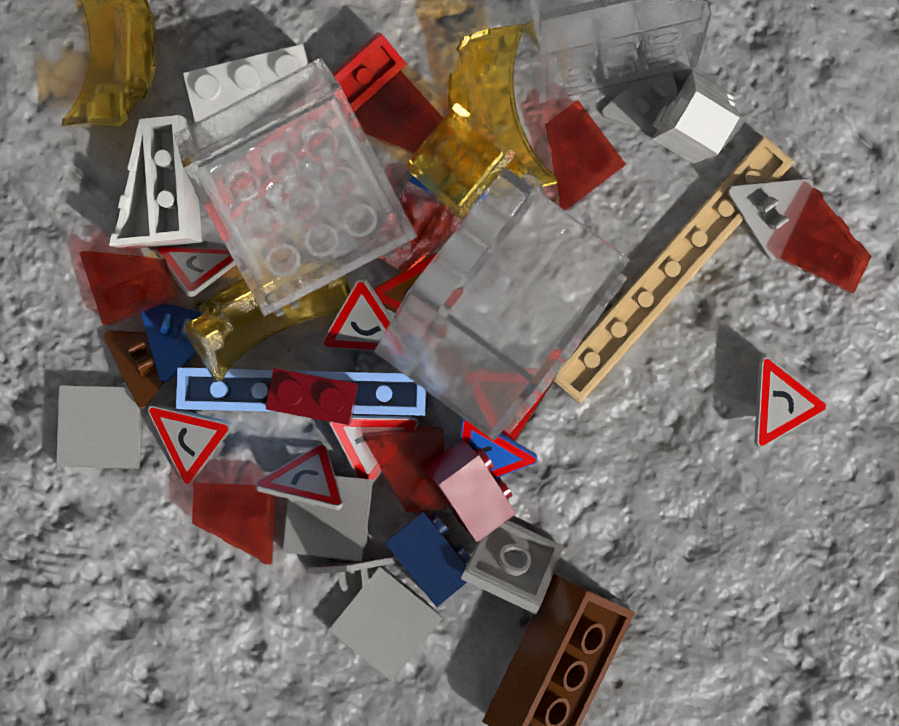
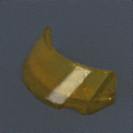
[62,0,156,127]
[448,24,558,197]
[184,256,351,382]

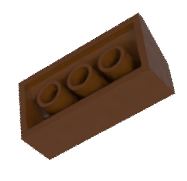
[482,574,635,726]

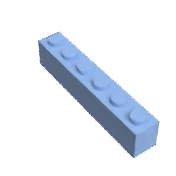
[176,367,426,416]

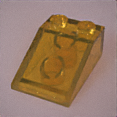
[405,103,516,220]

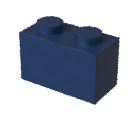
[385,511,470,607]

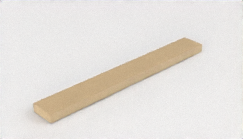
[554,135,794,404]

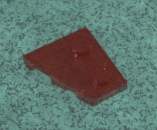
[342,70,454,159]
[545,100,627,212]
[368,182,474,273]
[778,188,872,294]
[79,251,178,326]
[363,426,447,513]
[192,482,276,565]

